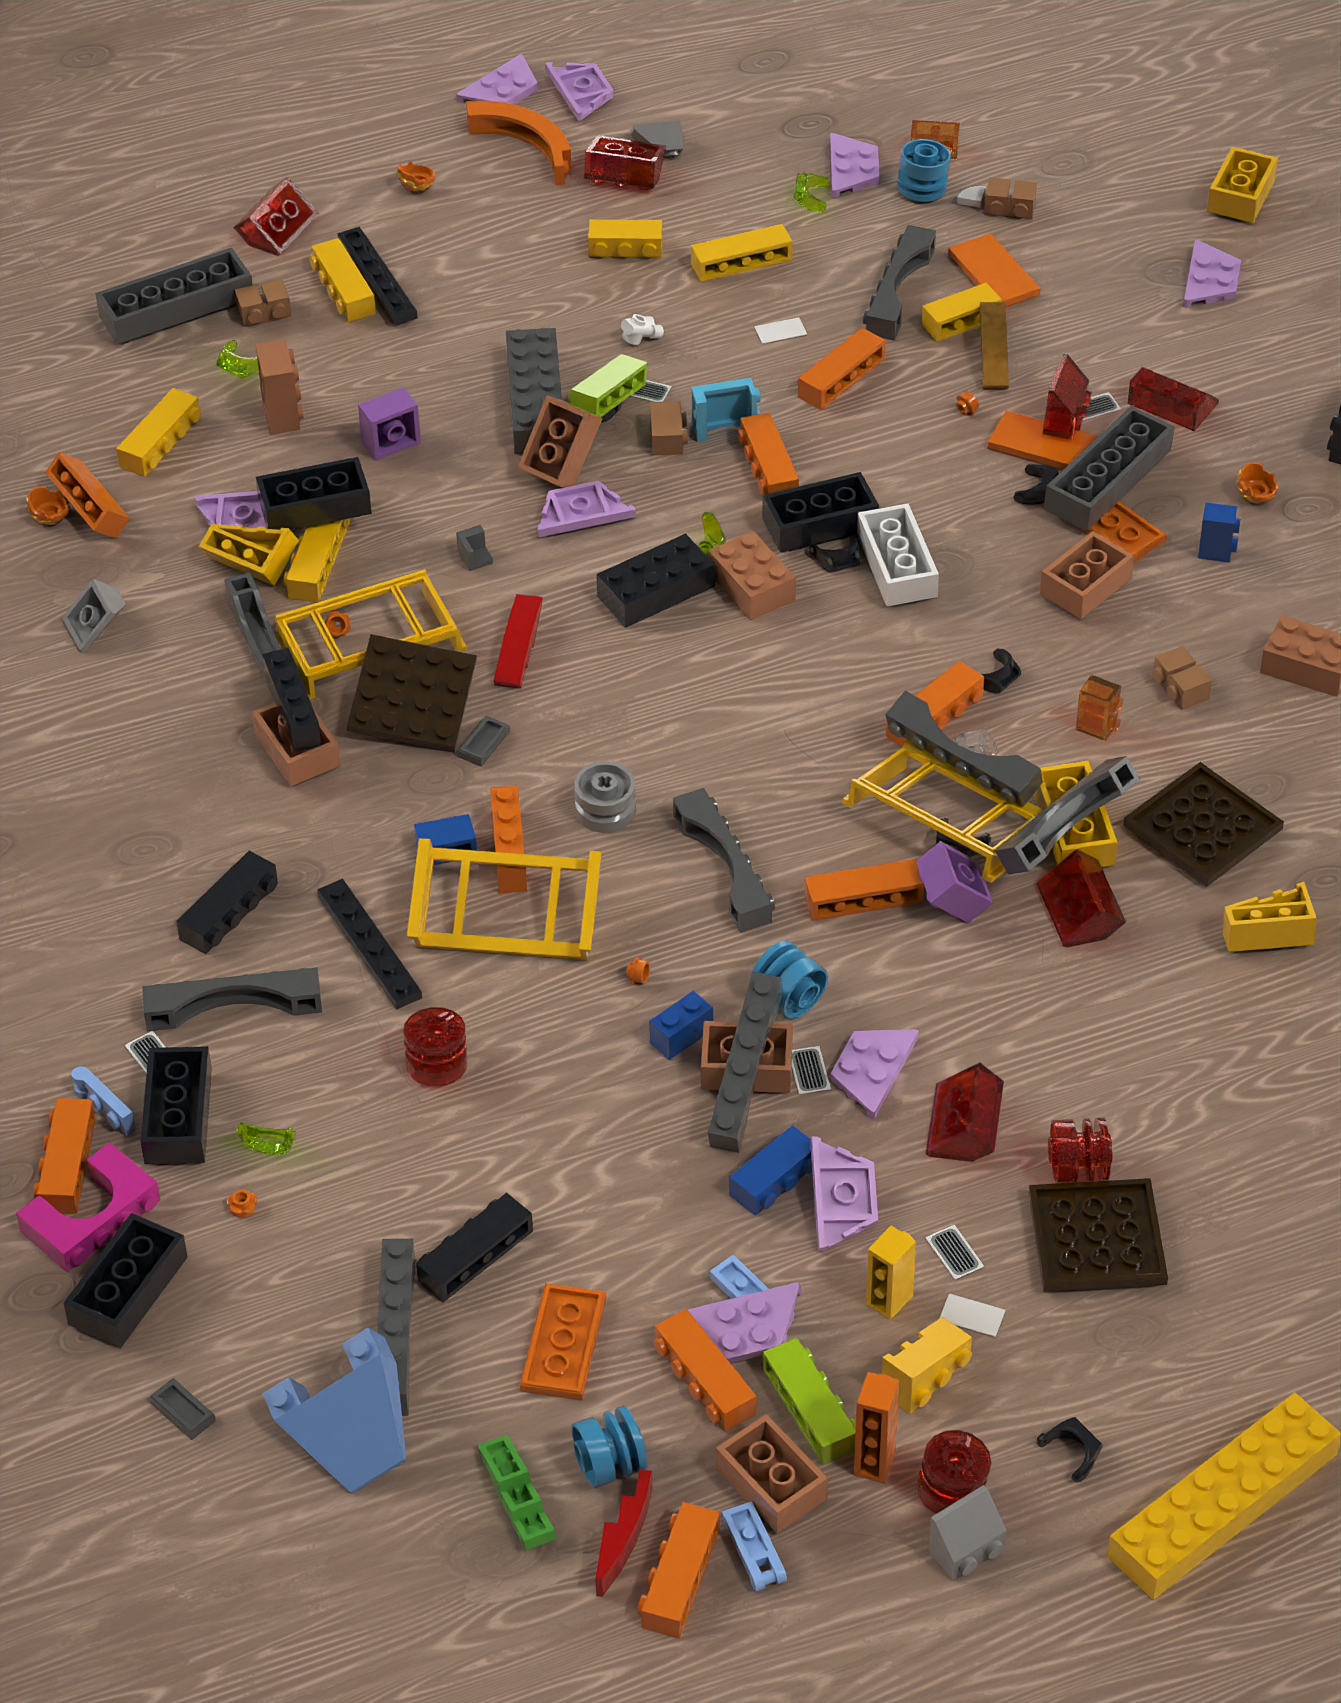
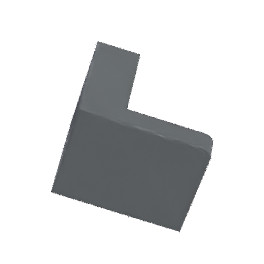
[456,525,493,571]

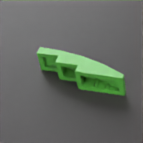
[477,1435,556,1550]

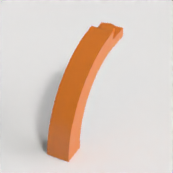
[466,101,572,185]

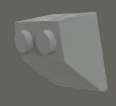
[929,1485,1006,1581]

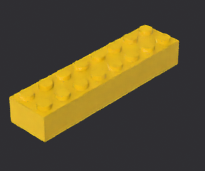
[1107,1392,1341,1600]

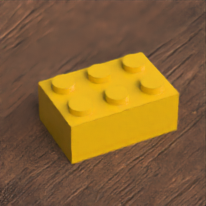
[1207,147,1278,223]

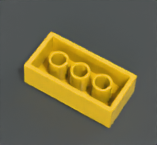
[1033,761,1117,873]

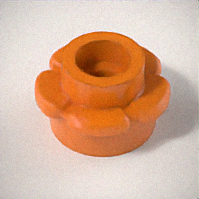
[956,391,979,415]
[324,611,350,637]
[626,957,650,985]
[227,1189,257,1218]

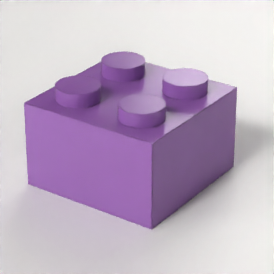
[358,387,421,461]
[916,841,993,923]

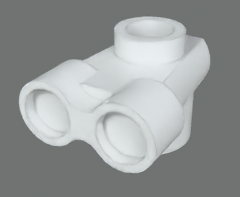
[621,314,664,345]

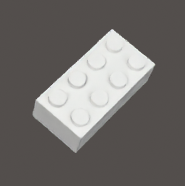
[857,503,939,607]

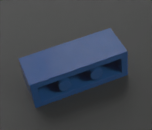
[729,1125,812,1216]

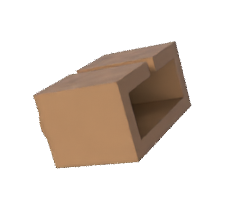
[984,177,1037,219]
[234,279,291,326]
[650,401,688,455]
[1152,646,1212,710]

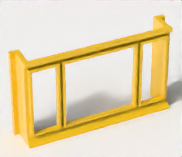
[275,569,467,700]
[842,739,1044,883]
[407,838,602,960]

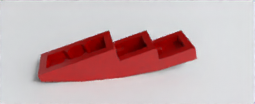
[494,594,543,688]
[595,1469,653,1597]

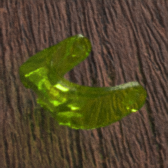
[794,173,830,212]
[217,340,258,378]
[699,512,726,556]
[236,1122,296,1155]

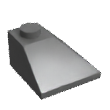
[630,120,684,157]
[62,579,126,653]

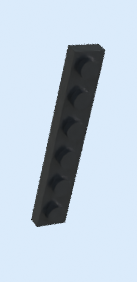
[337,226,418,325]
[317,878,422,1010]

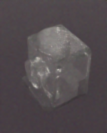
[954,728,997,755]

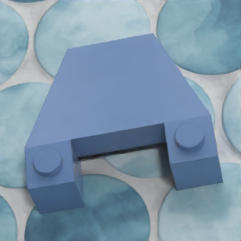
[263,1327,407,1494]

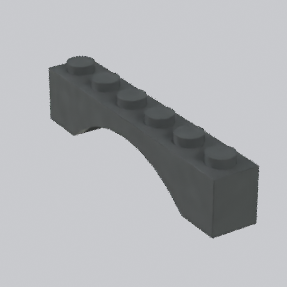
[863,225,936,341]
[224,572,301,692]
[885,690,1043,806]
[994,756,1140,875]
[673,788,775,933]
[142,967,322,1032]
[708,972,783,1153]
[377,1238,416,1416]

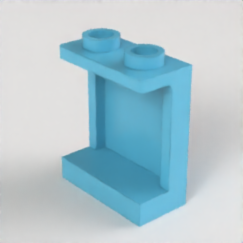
[691,378,761,442]

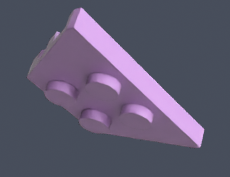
[456,54,538,104]
[545,62,613,121]
[830,133,879,198]
[1183,240,1241,308]
[538,481,636,537]
[195,491,267,528]
[830,1029,919,1120]
[810,1136,878,1252]
[688,1282,802,1364]

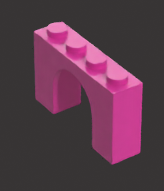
[16,1142,161,1273]

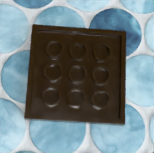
[347,634,477,753]
[1123,762,1284,887]
[1028,1178,1168,1292]

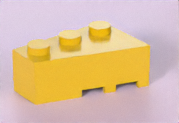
[199,524,299,586]
[1223,882,1317,952]
[882,1317,972,1414]

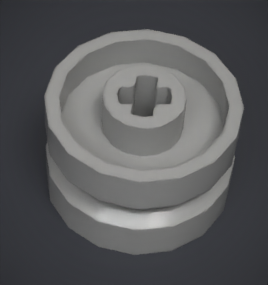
[574,761,636,833]

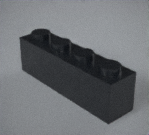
[262,647,321,752]
[176,850,278,954]
[416,1192,533,1303]

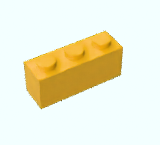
[588,219,662,258]
[922,282,1002,342]
[866,1225,916,1320]

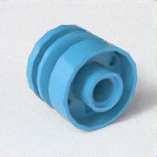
[897,139,951,202]
[750,940,829,1019]
[571,1405,647,1488]

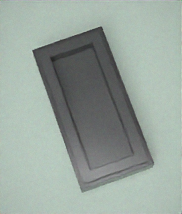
[458,716,510,767]
[149,1378,216,1440]

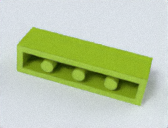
[568,354,648,417]
[763,1338,856,1465]

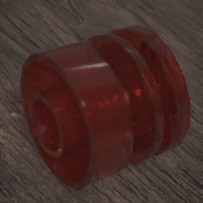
[403,1007,468,1086]
[1048,1117,1113,1183]
[916,1430,992,1514]

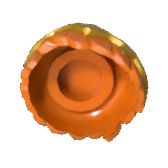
[396,161,436,192]
[1236,462,1278,504]
[27,486,69,525]

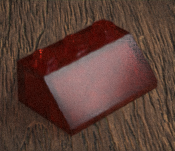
[584,135,666,190]
[233,177,319,256]
[1043,353,1092,440]
[1127,367,1219,431]
[1036,849,1126,948]
[925,1062,1004,1162]

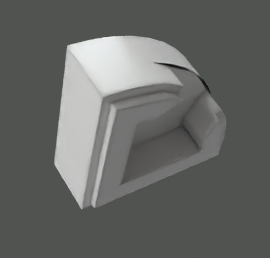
[957,186,986,208]

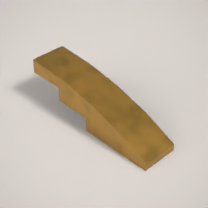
[980,302,1009,389]

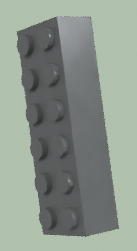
[95,248,253,344]
[506,328,562,454]
[1044,406,1175,531]

